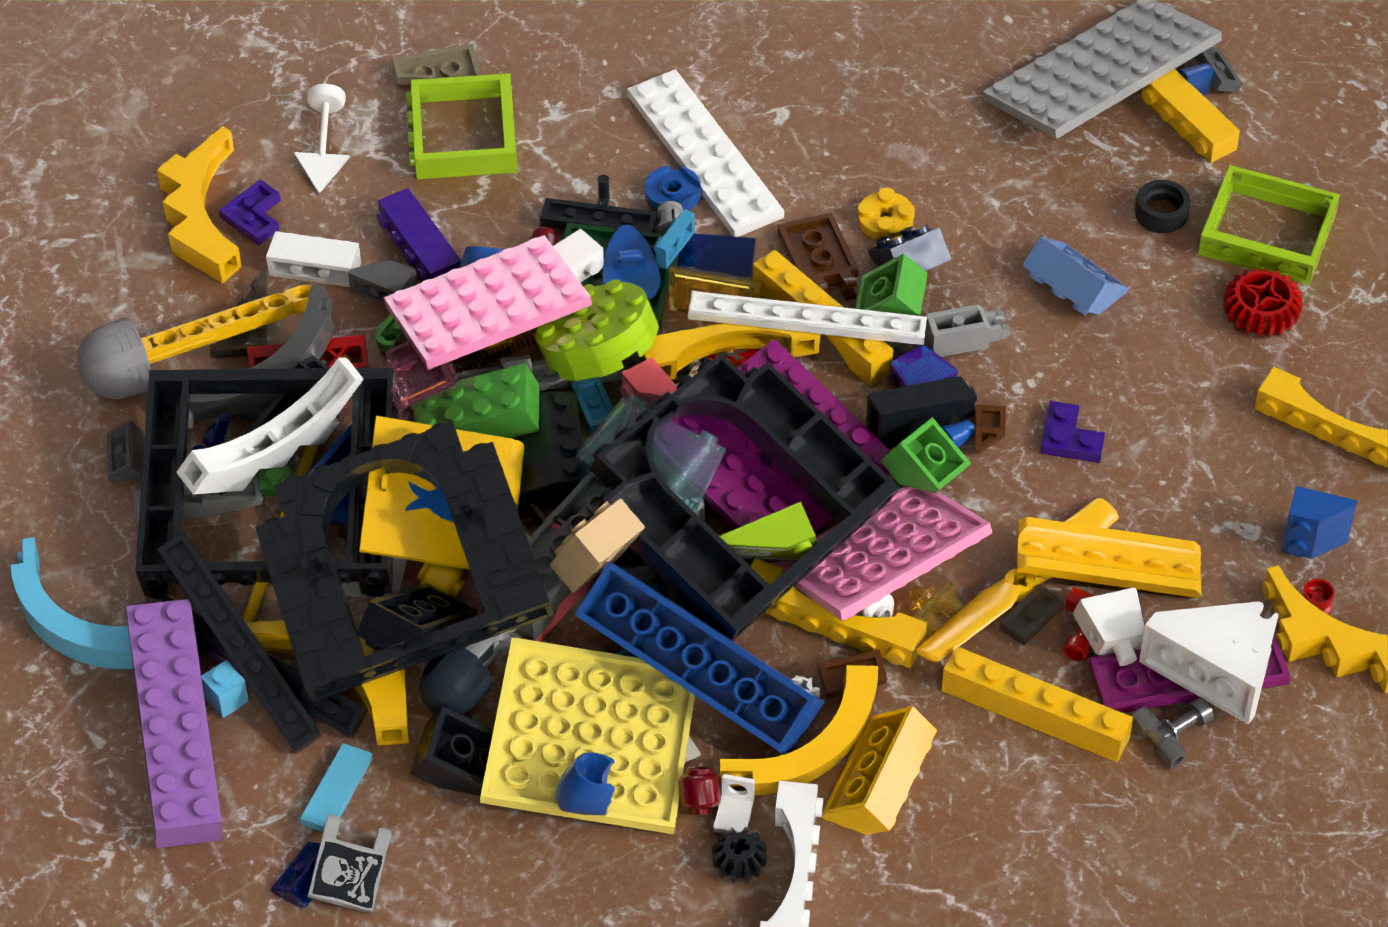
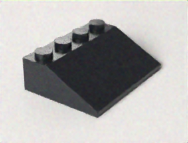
[511,391,588,506]

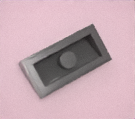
[107,421,145,482]

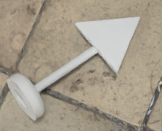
[294,83,350,194]

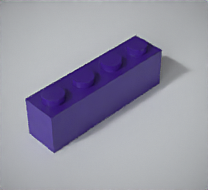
[376,188,461,283]

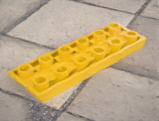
[1017,517,1202,599]

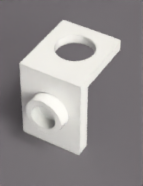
[713,774,755,834]

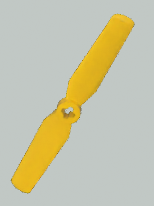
[916,498,1119,662]

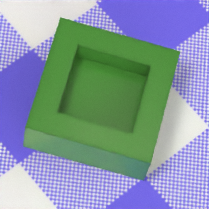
[260,464,291,497]

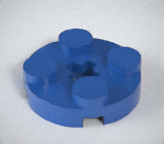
[645,166,701,213]

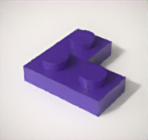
[219,179,281,246]
[1040,401,1105,463]

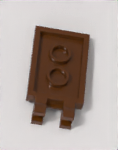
[778,213,859,301]

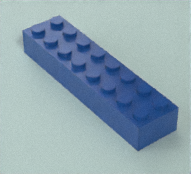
[575,561,825,754]

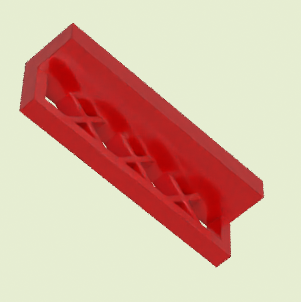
[247,334,369,368]

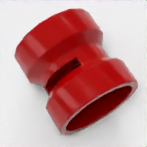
[1302,579,1335,615]

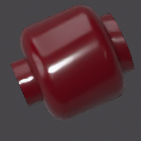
[678,767,721,815]

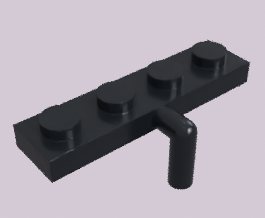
[540,175,657,233]

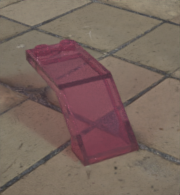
[385,341,462,412]

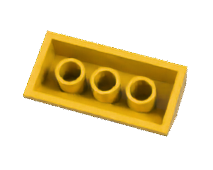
[822,706,937,835]

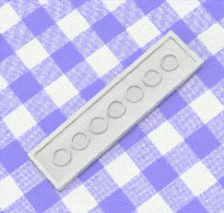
[627,69,784,238]

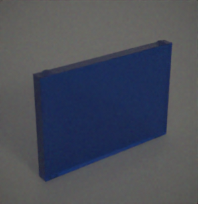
[676,233,756,279]

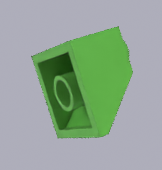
[855,254,928,316]
[880,417,971,493]

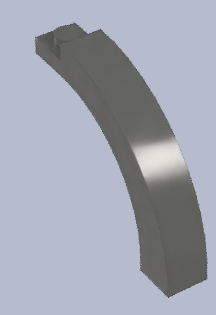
[189,285,335,418]

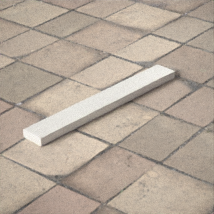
[688,291,927,345]

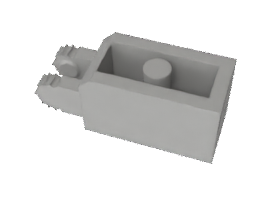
[925,304,1012,357]

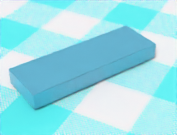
[300,743,373,832]

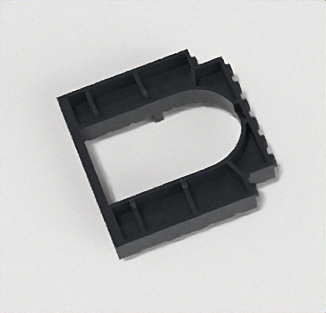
[590,353,899,641]
[255,421,554,702]

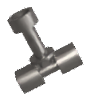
[1131,698,1214,770]

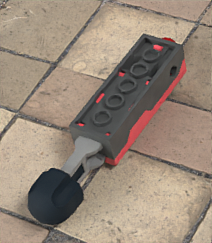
[419,471,608,715]

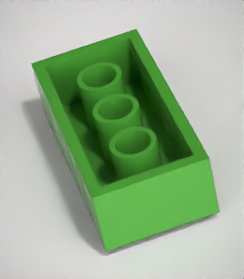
[414,363,539,438]

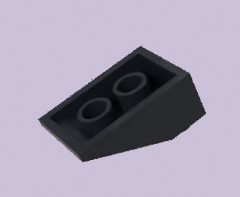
[410,706,493,796]

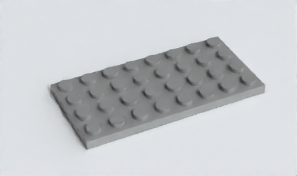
[983,0,1222,139]

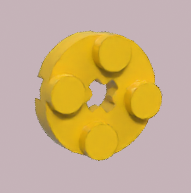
[857,188,915,240]

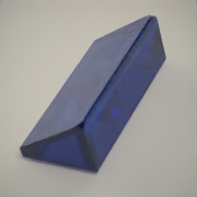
[271,842,320,908]

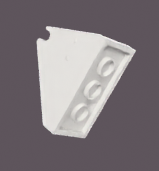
[1139,602,1279,724]

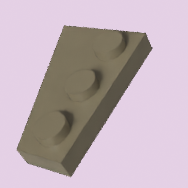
[392,44,481,85]

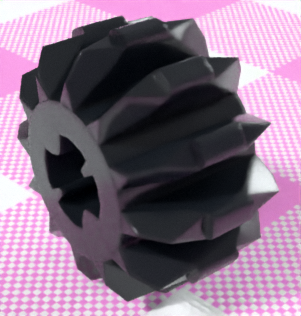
[712,826,767,884]

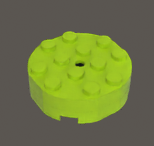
[535,279,659,381]

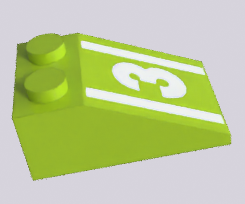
[719,502,817,562]

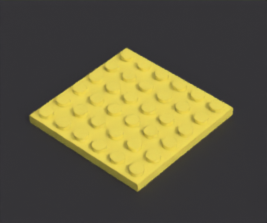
[480,637,695,835]

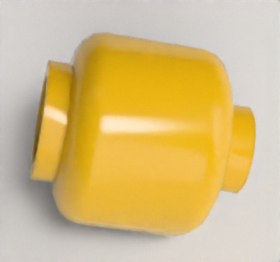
[417,563,465,597]

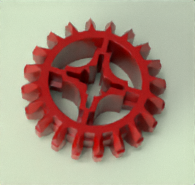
[1223,267,1303,338]

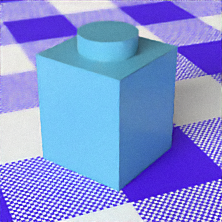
[201,660,249,718]

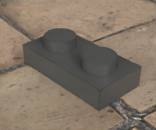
[1195,47,1243,93]

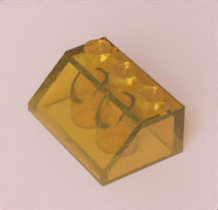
[669,265,762,313]

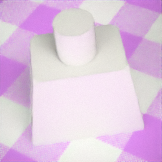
[1073,587,1145,666]

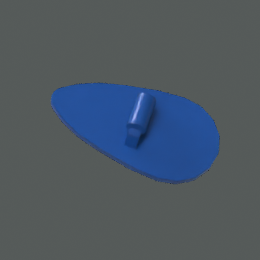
[603,225,661,300]

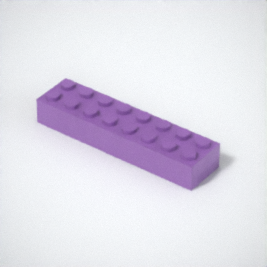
[126,599,222,849]

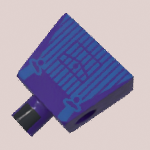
[889,345,958,388]

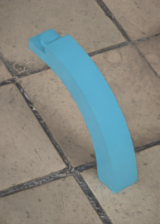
[10,537,133,669]

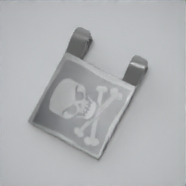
[307,814,392,914]

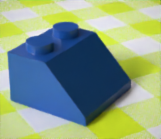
[1281,486,1357,559]

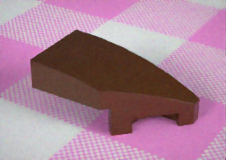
[975,405,1006,454]

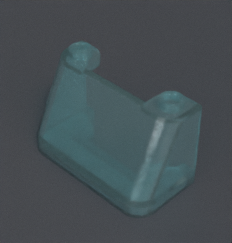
[576,394,726,512]

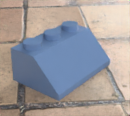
[1022,236,1129,315]

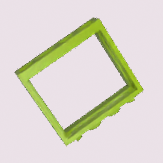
[406,73,518,179]
[1198,165,1340,285]

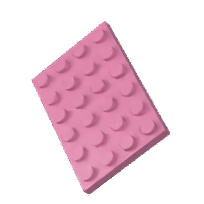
[384,235,592,370]
[770,486,992,621]

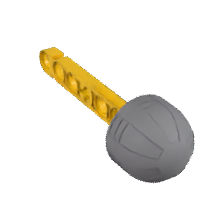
[77,285,312,399]

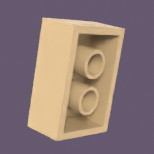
[550,498,645,594]

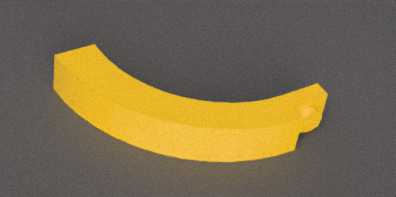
[718,665,878,795]

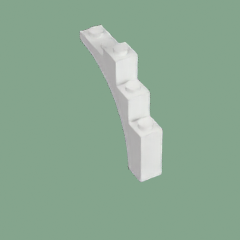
[176,358,363,495]

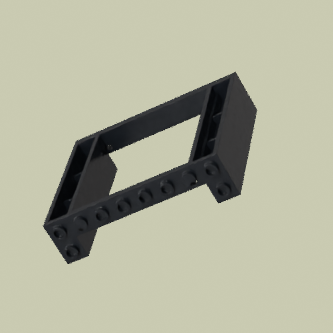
[135,368,399,599]

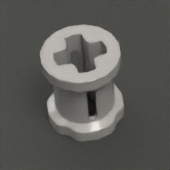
[657,201,683,234]

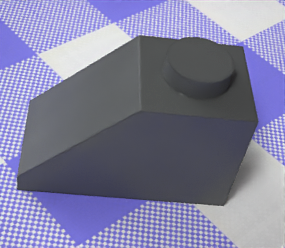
[348,260,417,306]

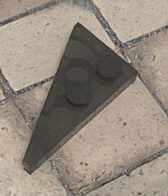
[210,271,268,358]

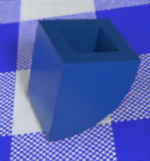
[1177,63,1213,95]

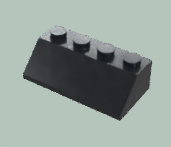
[356,583,479,650]

